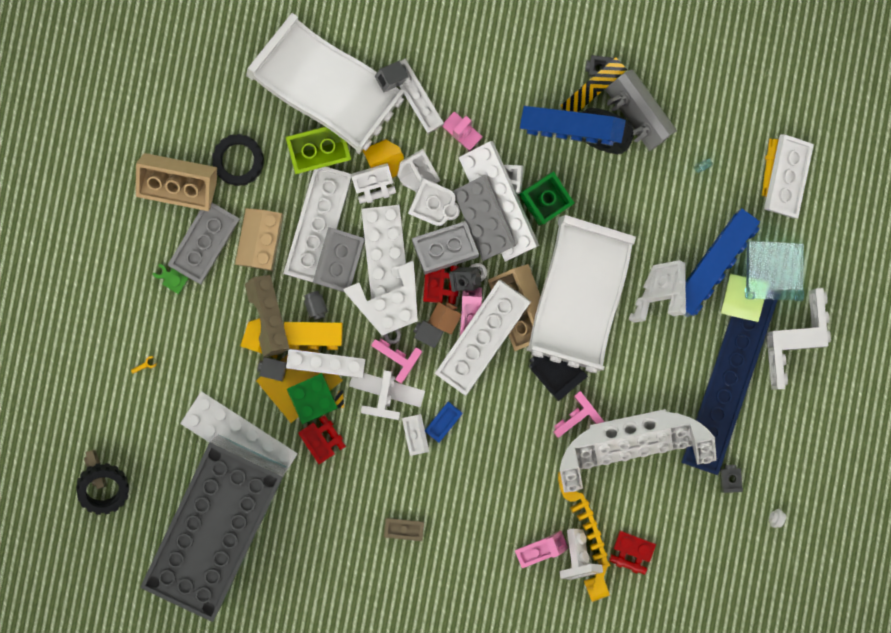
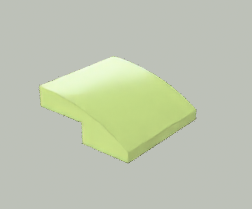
[721,273,768,322]

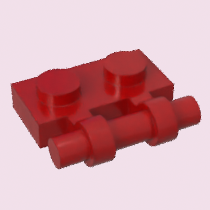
[423,265,458,304]
[298,415,346,465]
[609,530,656,575]

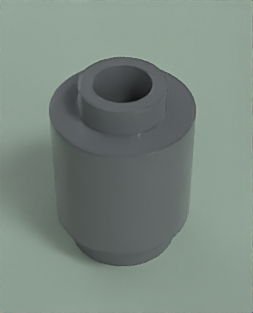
[304,291,328,321]

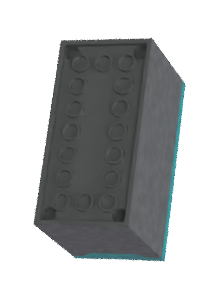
[140,434,288,622]

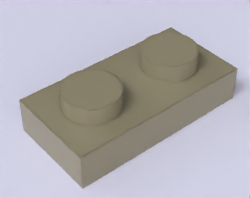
[84,450,107,489]
[384,518,424,541]

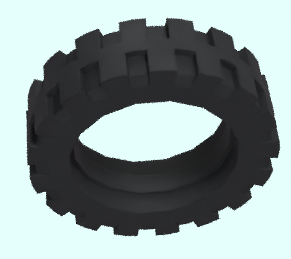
[212,134,264,186]
[76,463,129,515]

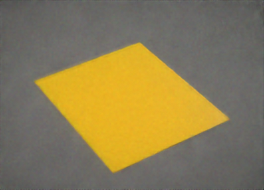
[256,346,343,423]

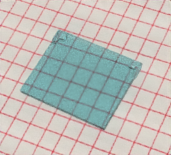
[745,241,804,301]

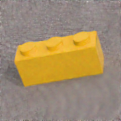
[284,322,343,350]

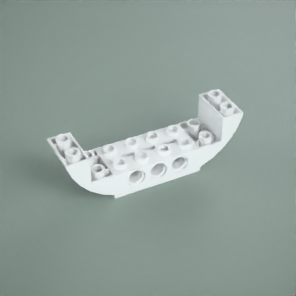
[560,409,716,493]

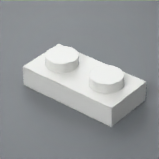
[402,414,429,456]

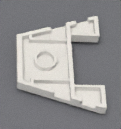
[629,260,686,323]
[343,261,418,336]

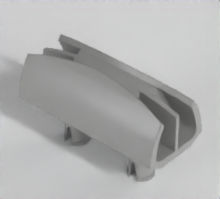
[605,69,677,151]

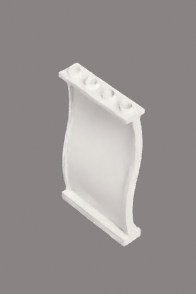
[246,13,404,154]
[526,215,636,373]

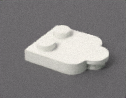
[408,178,460,226]

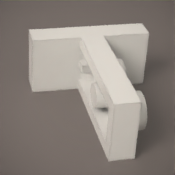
[361,370,400,420]
[560,528,603,580]

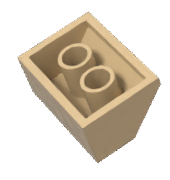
[235,208,283,272]

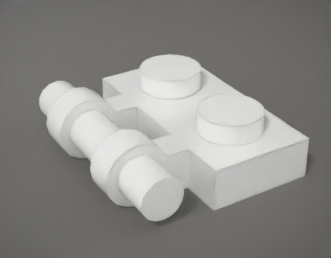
[351,163,396,204]

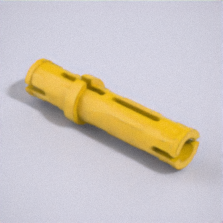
[761,139,779,197]

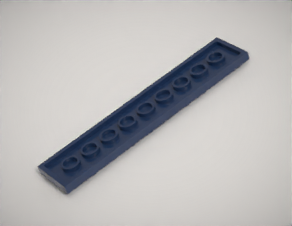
[681,289,780,475]

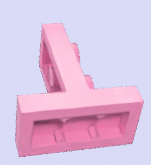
[442,111,483,151]
[460,287,482,336]
[371,339,422,384]
[553,391,604,438]
[515,531,569,568]

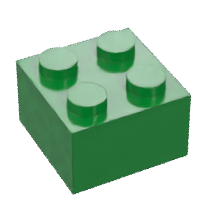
[518,171,575,226]
[287,373,339,424]

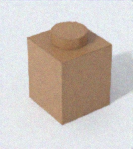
[428,302,462,335]

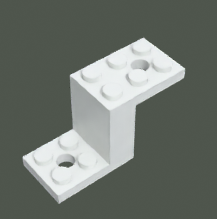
[766,288,831,390]

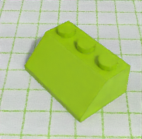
[285,126,351,175]

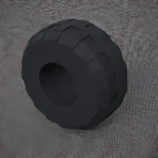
[582,107,634,154]

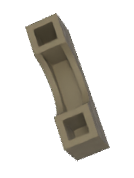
[245,275,289,357]

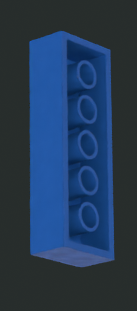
[669,208,760,317]

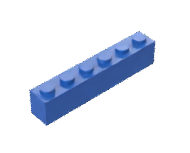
[520,106,626,146]

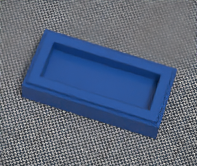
[425,401,463,443]

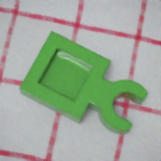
[153,264,189,294]

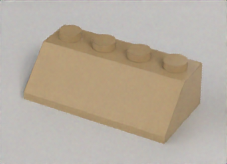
[136,153,217,211]
[488,264,540,351]

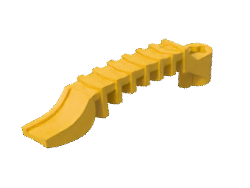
[558,471,611,602]

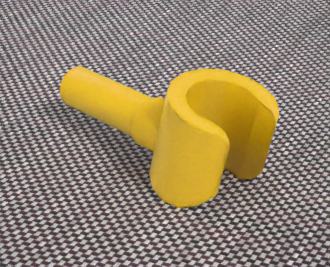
[131,356,157,374]

